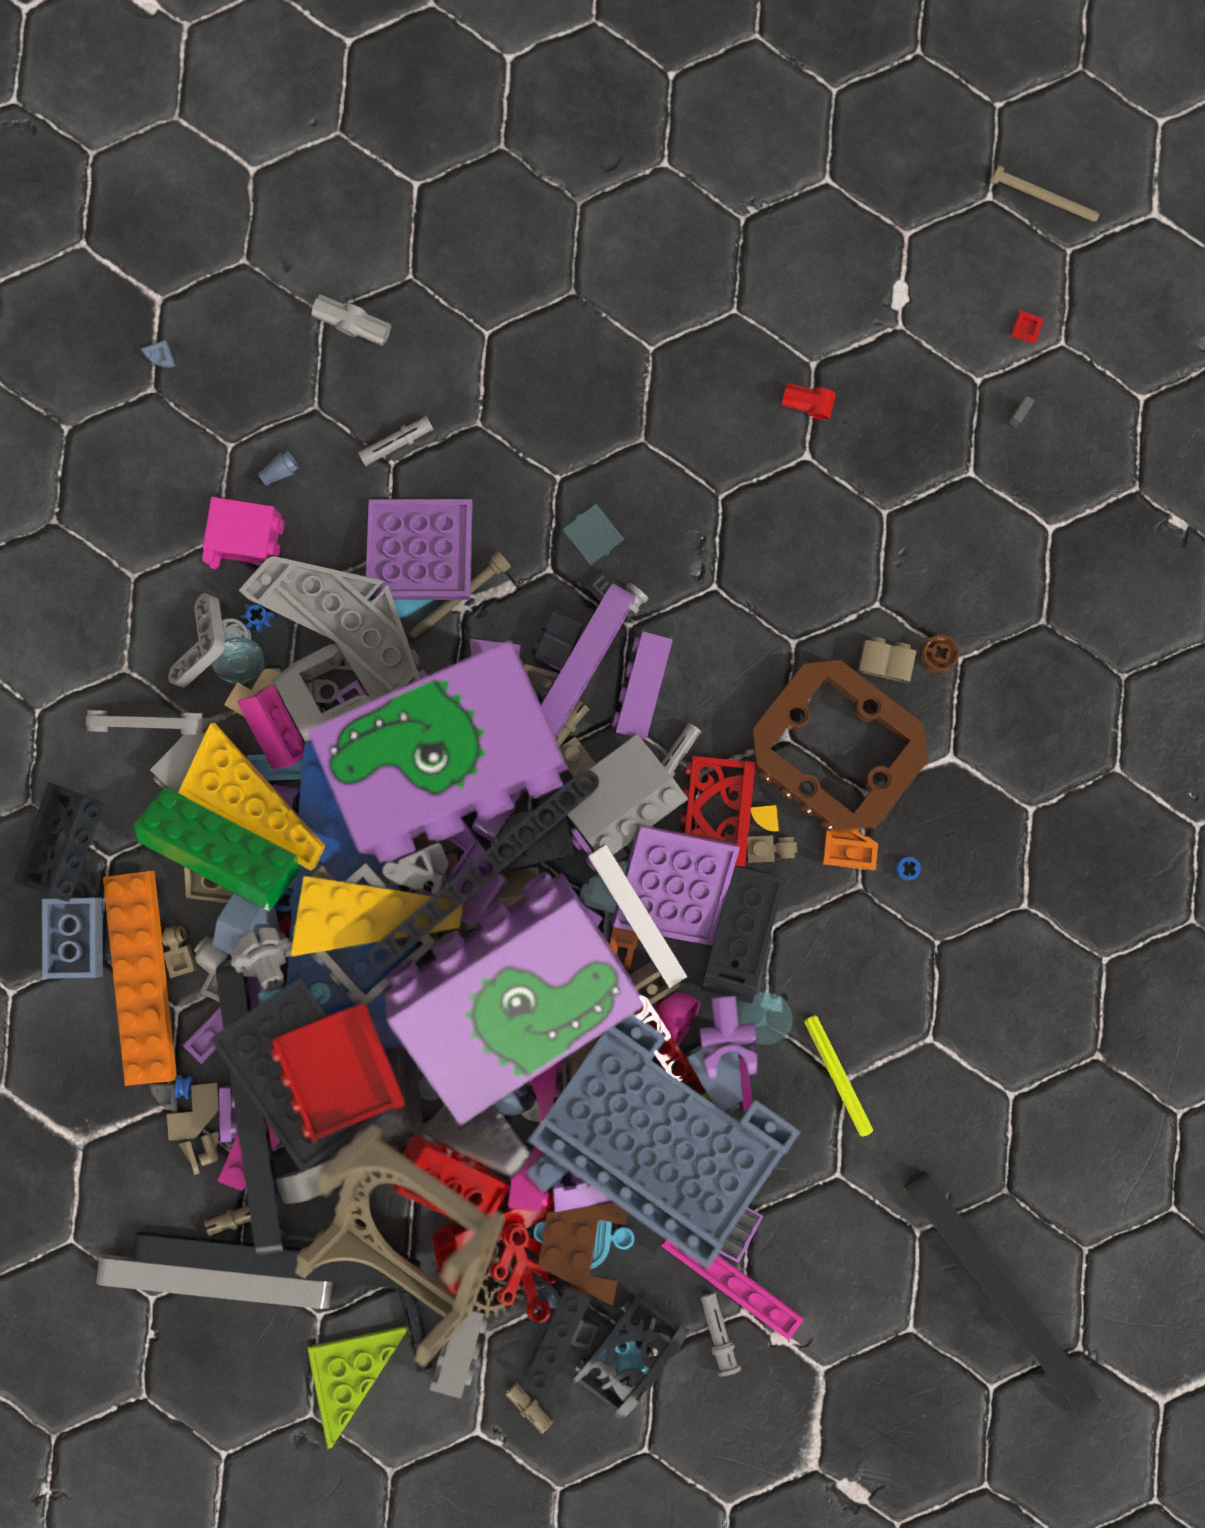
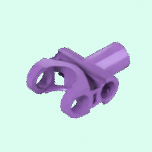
[700,996,757,1079]

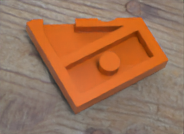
[823,830,878,871]

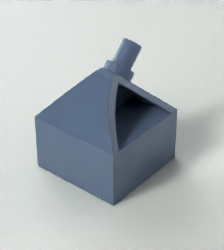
[212,893,280,955]

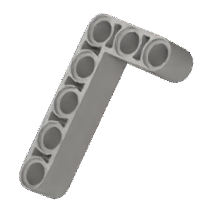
[276,1156,345,1204]

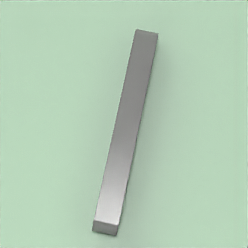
[96,1255,332,1309]

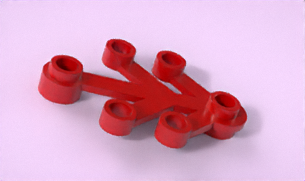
[490,1223,559,1323]

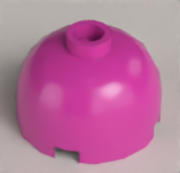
[653,992,700,1046]

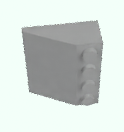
[559,734,688,855]

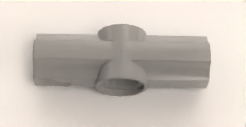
[311,295,391,346]

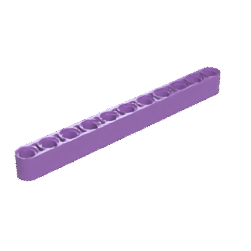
[471,583,636,843]

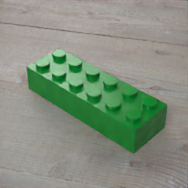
[134,787,299,911]

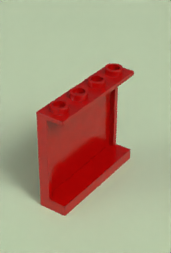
[270,1002,405,1143]

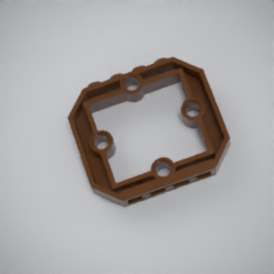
[750,660,928,833]

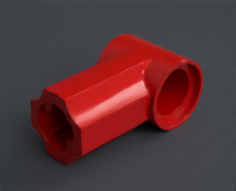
[781,383,836,420]

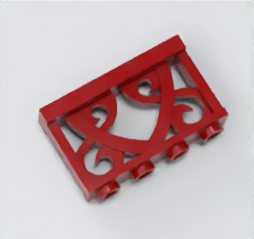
[680,756,756,867]

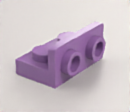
[219,1085,238,1142]

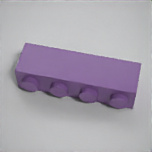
[612,632,673,742]

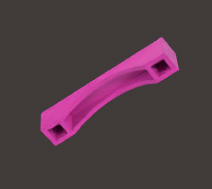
[508,1058,564,1212]

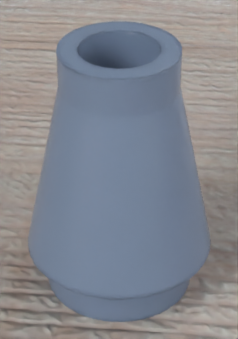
[258,451,298,486]

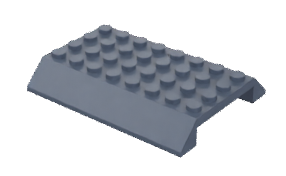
[529,1013,800,1268]

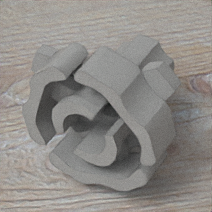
[231,928,293,991]

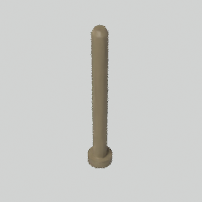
[991,165,1099,221]

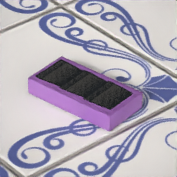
[719,1207,763,1263]

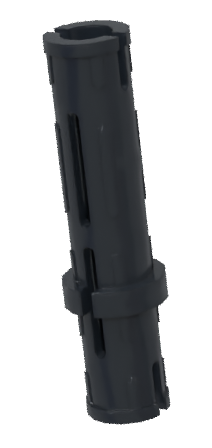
[399,1290,433,1372]

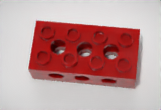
[390,1133,510,1219]

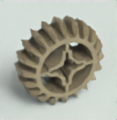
[474,1245,524,1318]

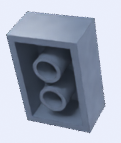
[42,898,103,979]

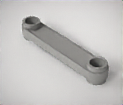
[85,710,204,735]

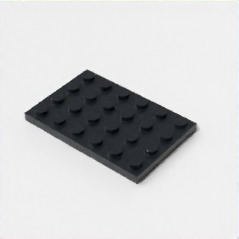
[210,976,392,1172]

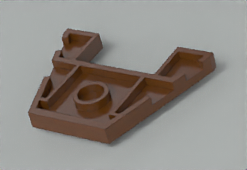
[538,1202,628,1305]

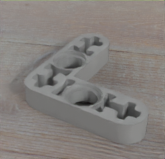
[168,593,225,688]

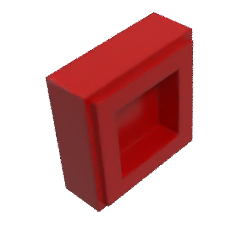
[1010,310,1044,344]

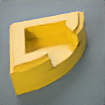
[751,805,779,831]

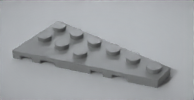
[420,1104,529,1175]

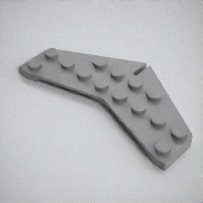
[239,556,421,701]

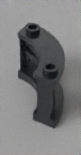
[572,1292,690,1421]

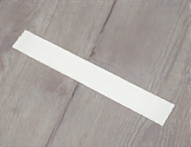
[589,845,687,988]

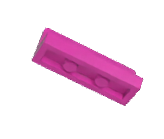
[237,685,305,769]

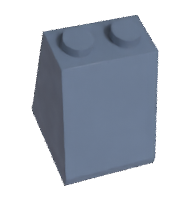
[685,1045,742,1114]

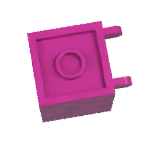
[202,497,284,569]

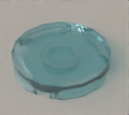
[212,637,265,685]
[740,992,793,1045]

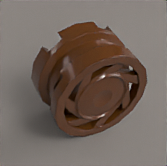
[920,635,959,673]

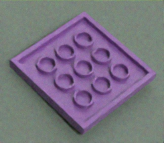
[366,499,473,600]
[611,824,740,946]

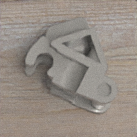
[383,843,449,895]

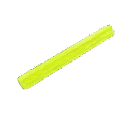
[804,1015,873,1137]

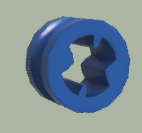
[895,857,921,880]
[174,1074,193,1099]

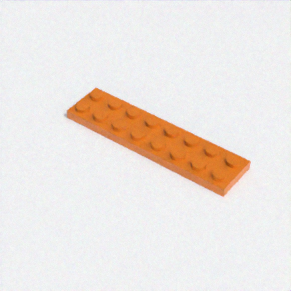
[103,871,177,1086]

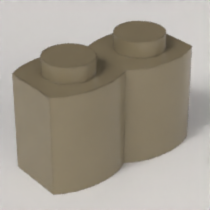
[857,637,916,683]

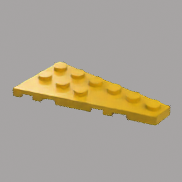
[178,723,326,870]
[291,876,463,956]

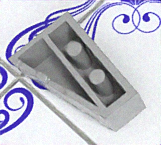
[430,1306,488,1399]

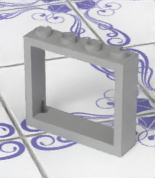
[293,862,436,1005]

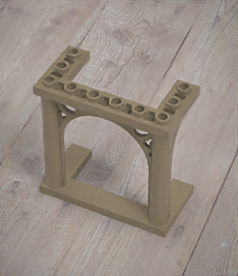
[296,1124,505,1367]

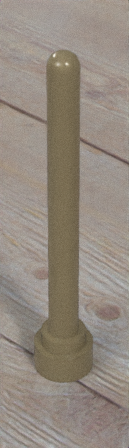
[408,551,511,640]

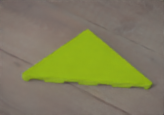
[307,1325,408,1449]

